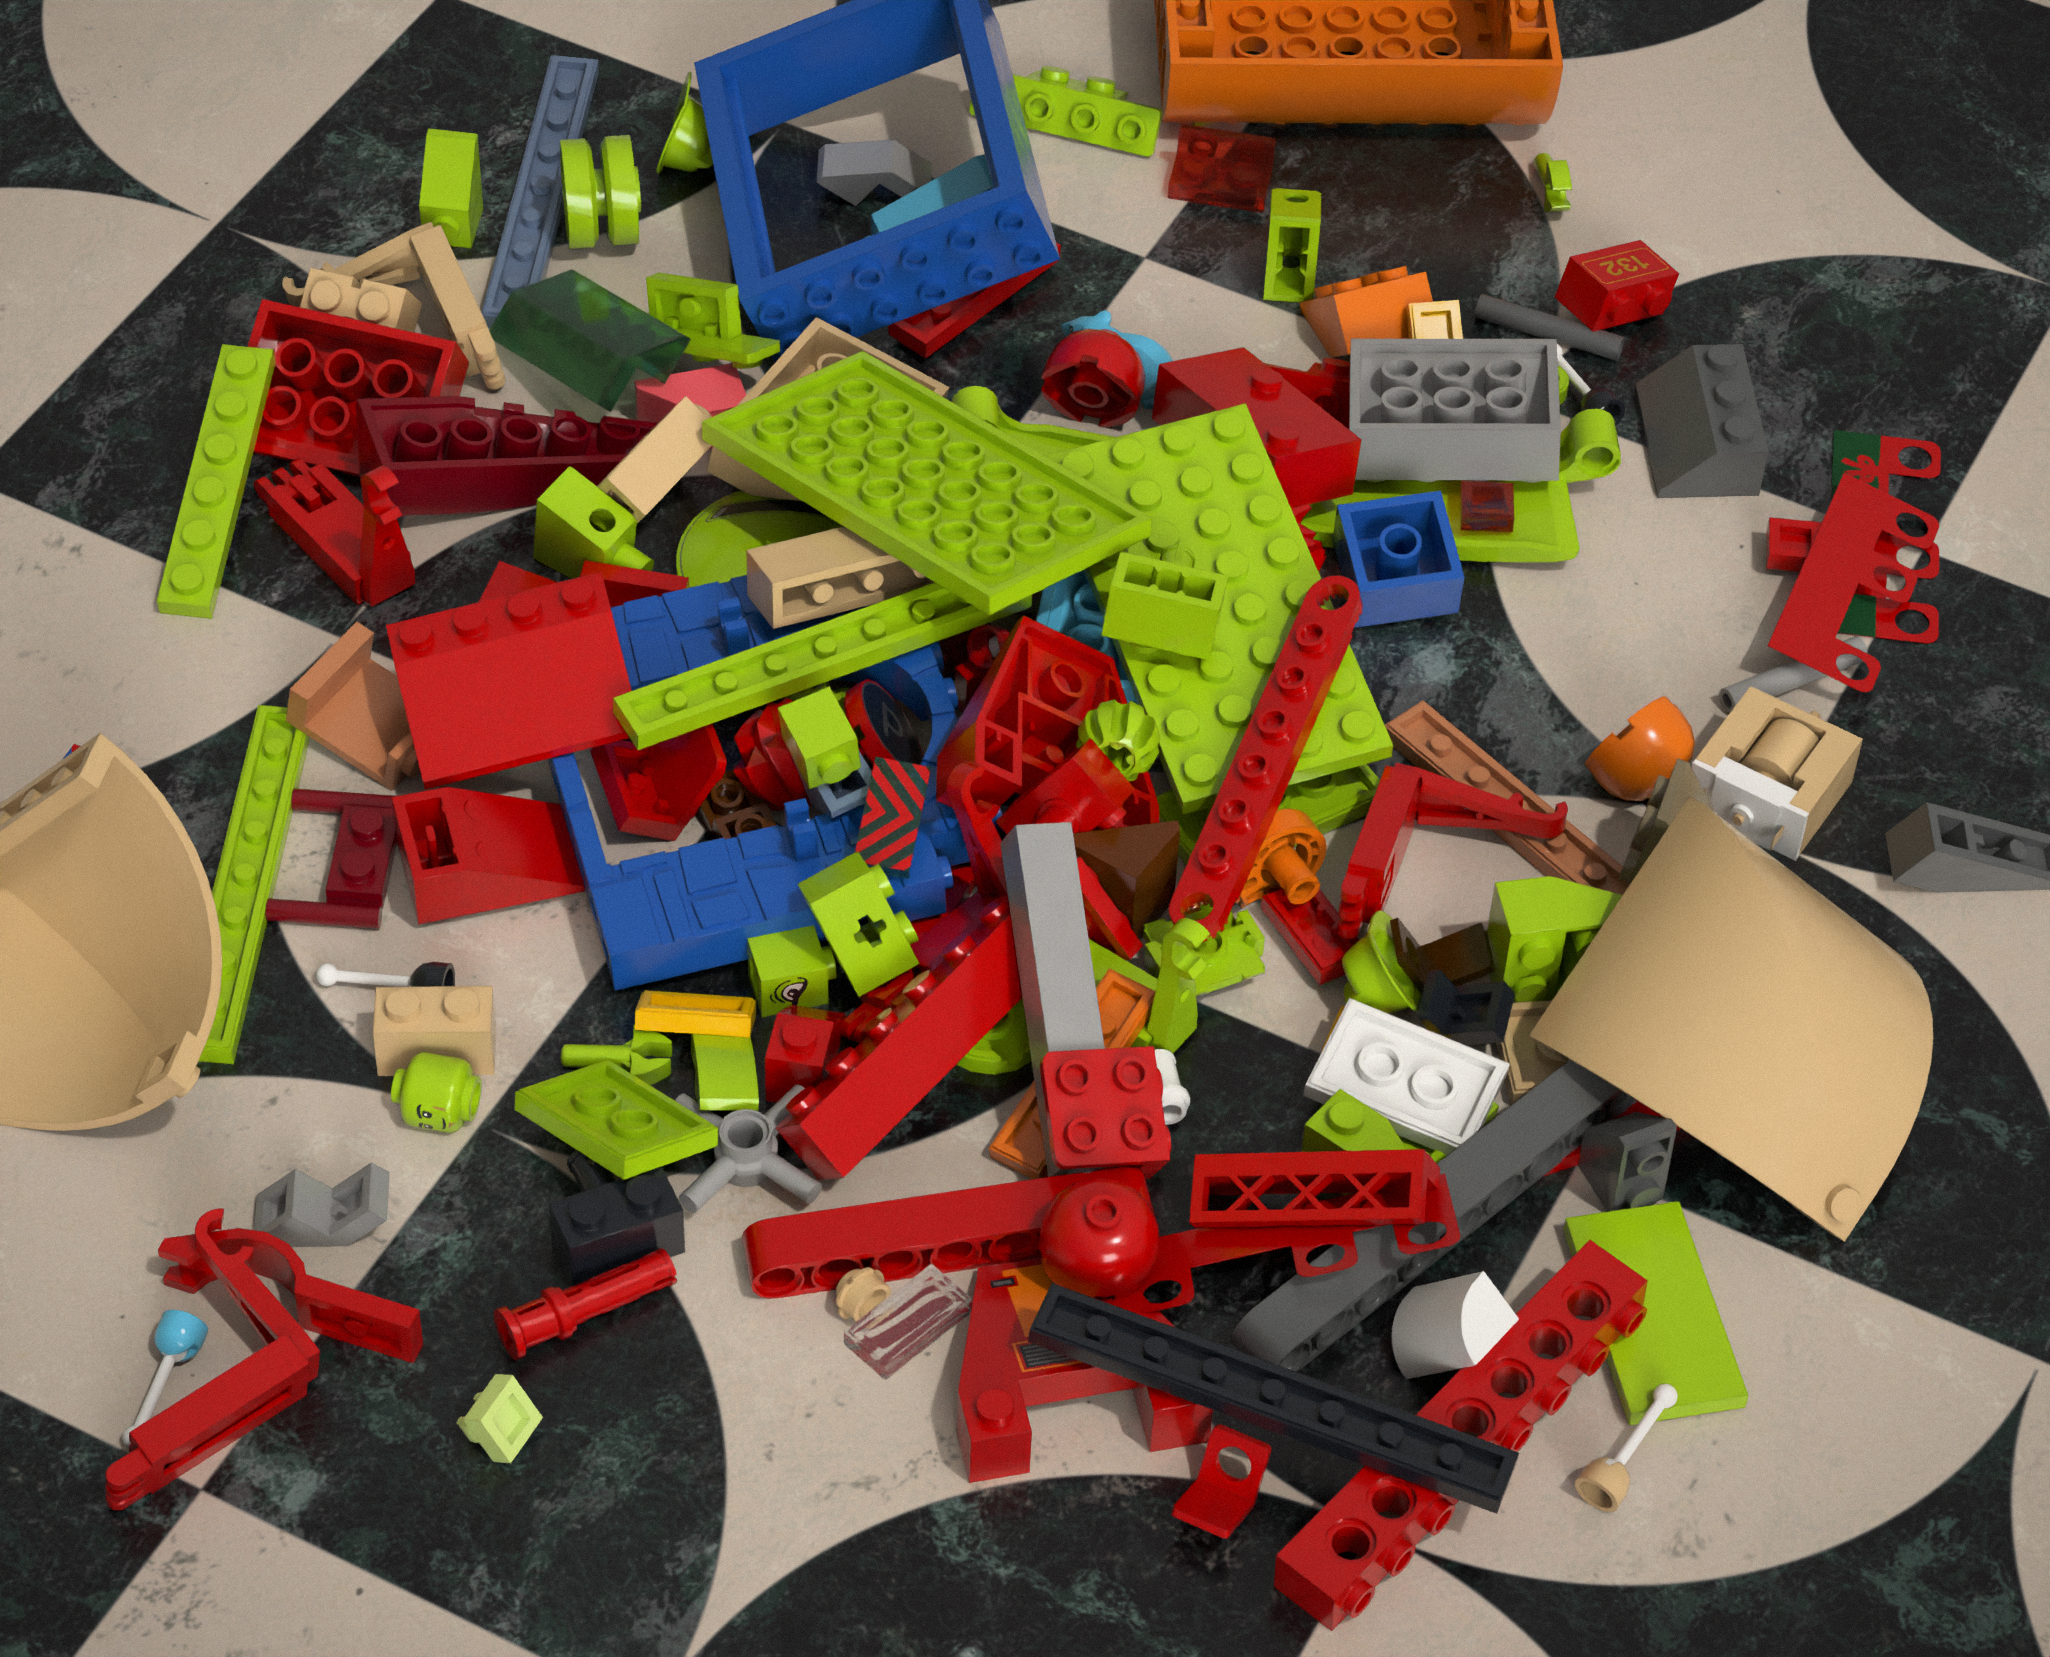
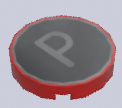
[844,679,923,783]

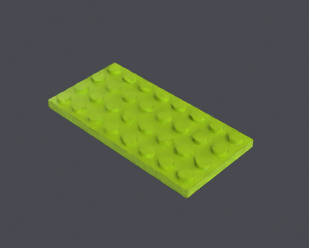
[702,351,1152,615]
[1045,403,1393,815]

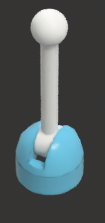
[122,1310,208,1449]

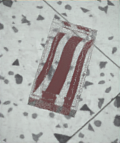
[844,1264,973,1380]

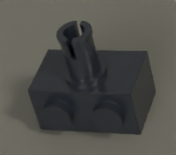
[549,1150,685,1287]

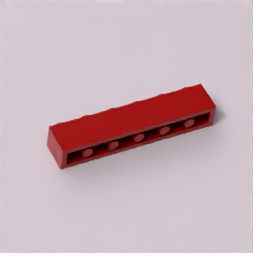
[775,895,1022,1181]

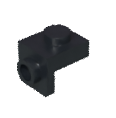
[1418,970,1515,1046]

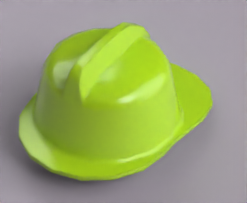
[656,72,713,174]
[1342,911,1420,1014]

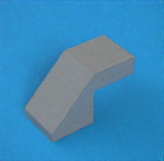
[817,140,932,206]
[254,1162,390,1247]

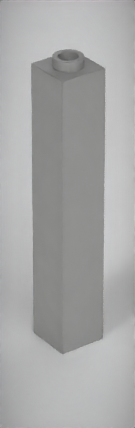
[1000,822,1115,1177]

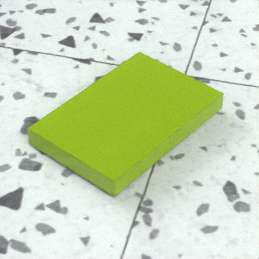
[514,1059,718,1180]

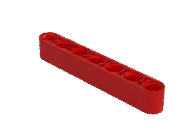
[741,1166,1156,1299]

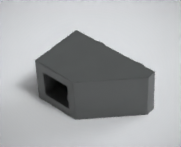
[1578,1112,1677,1212]

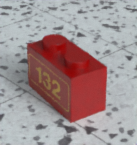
[1554,240,1679,332]

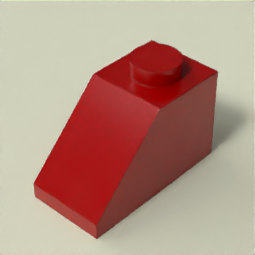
[765,1005,846,1103]

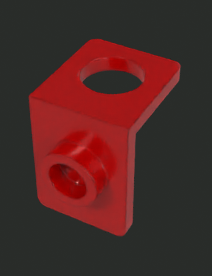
[1171,1424,1272,1538]

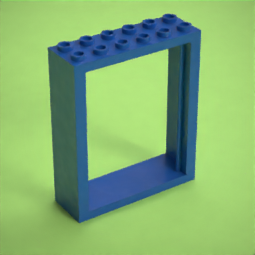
[694,0,1060,362]

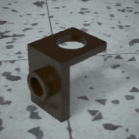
[1390,917,1495,994]

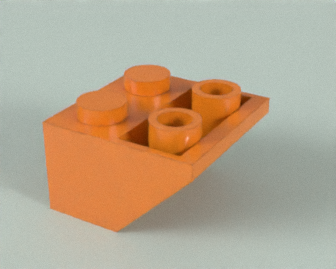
[1299,266,1433,358]

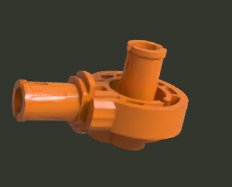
[1172,809,1327,915]

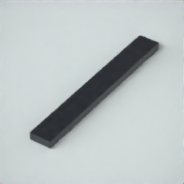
[1028,1283,1519,1514]

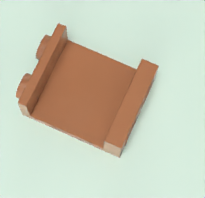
[286,621,420,791]

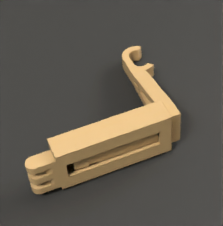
[282,222,506,389]

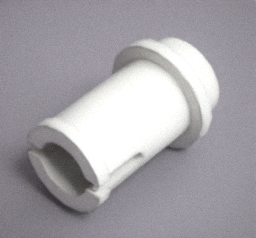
[1155,1049,1190,1125]

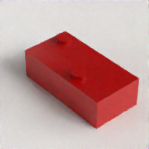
[1152,347,1362,508]

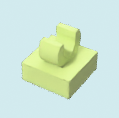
[456,1374,543,1463]

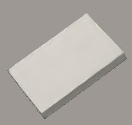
[1303,998,1510,1156]

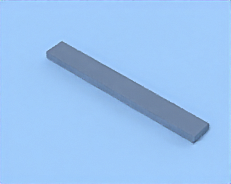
[481,55,599,333]

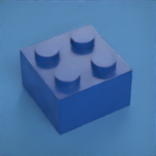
[1332,490,1465,628]

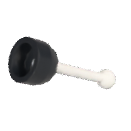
[1557,344,1625,426]
[316,961,455,987]

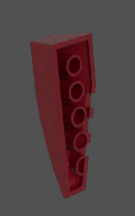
[356,396,657,516]

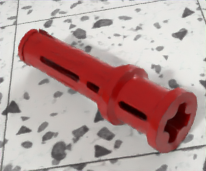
[494,1248,677,1360]

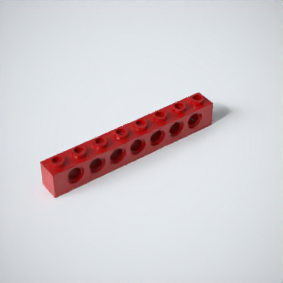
[1274,1240,1648,1631]

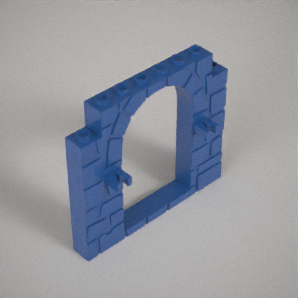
[547,575,1003,991]

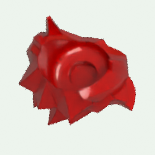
[733,698,864,811]

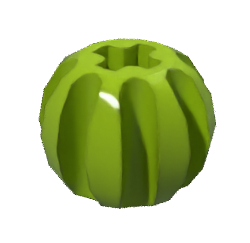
[1076,699,1160,781]

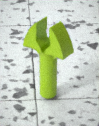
[1533,153,1572,212]
[560,1025,672,1085]

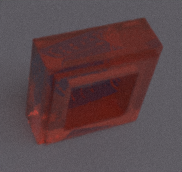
[1460,481,1515,532]

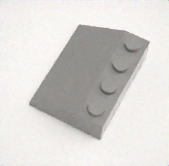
[1349,338,1561,483]

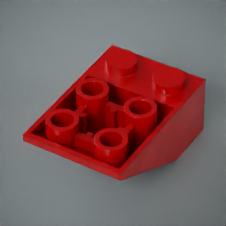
[391,787,585,925]

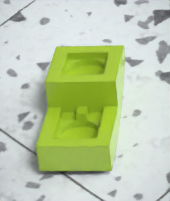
[691,1034,759,1110]

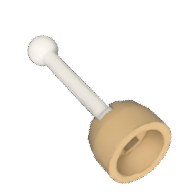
[1575,1384,1678,1512]

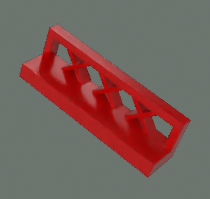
[1189,1149,1440,1228]

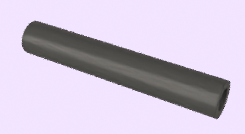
[1474,294,1625,361]

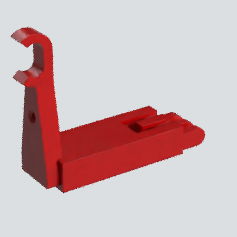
[254,458,416,607]
[841,761,1008,1044]
[1337,763,1568,939]
[106,1208,320,1510]

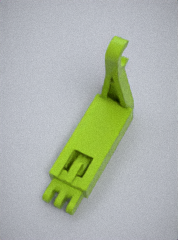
[1089,918,1210,1053]

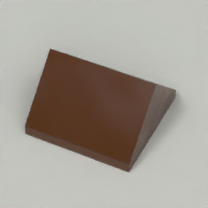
[1073,820,1180,940]

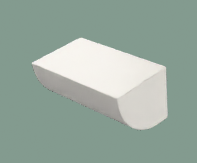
[1392,1271,1519,1379]

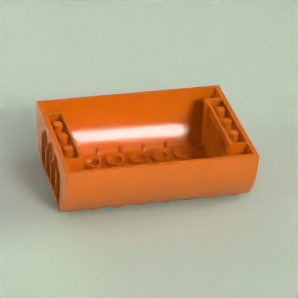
[1154,0,1563,125]

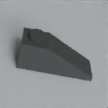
[1885,802,2050,893]

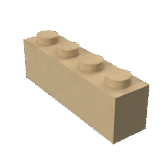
[746,526,934,629]

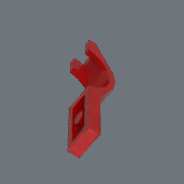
[158,1228,423,1363]

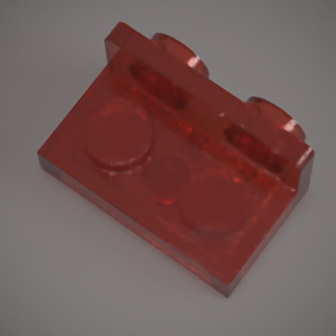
[1168,124,1276,213]

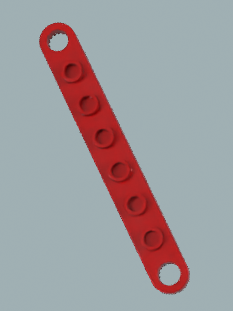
[1169,576,1363,942]

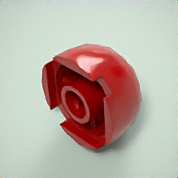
[1041,329,1146,427]
[1039,1177,1159,1300]

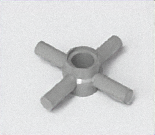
[675,1085,822,1213]

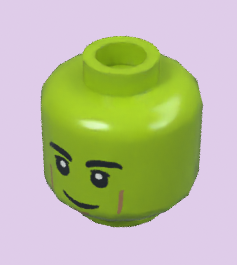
[391,1052,482,1133]

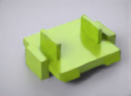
[1143,903,1265,997]

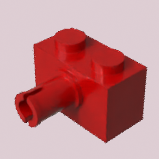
[996,738,1135,835]

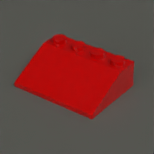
[247,299,470,477]
[386,572,632,790]

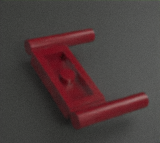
[265,788,397,929]

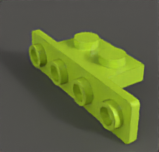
[969,66,1162,157]
[594,272,780,369]

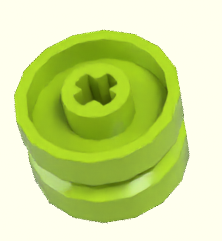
[559,135,641,249]

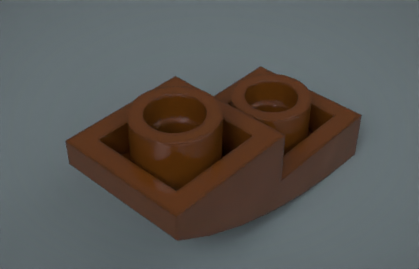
[697,769,776,840]

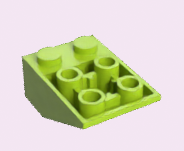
[1487,876,1623,1003]

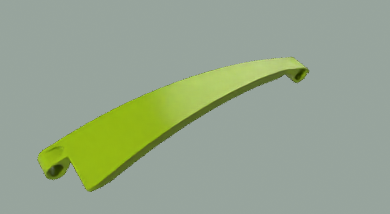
[951,386,1621,562]

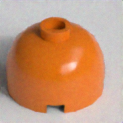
[1585,696,1695,801]

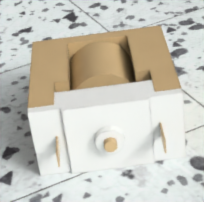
[1691,686,1863,861]

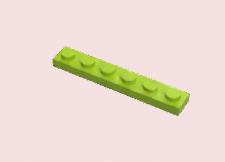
[156,344,276,619]

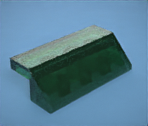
[489,269,691,412]

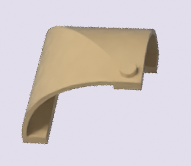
[0,733,222,1131]
[1529,796,1933,1242]

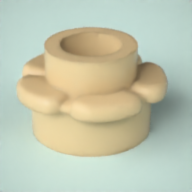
[836,1267,891,1324]

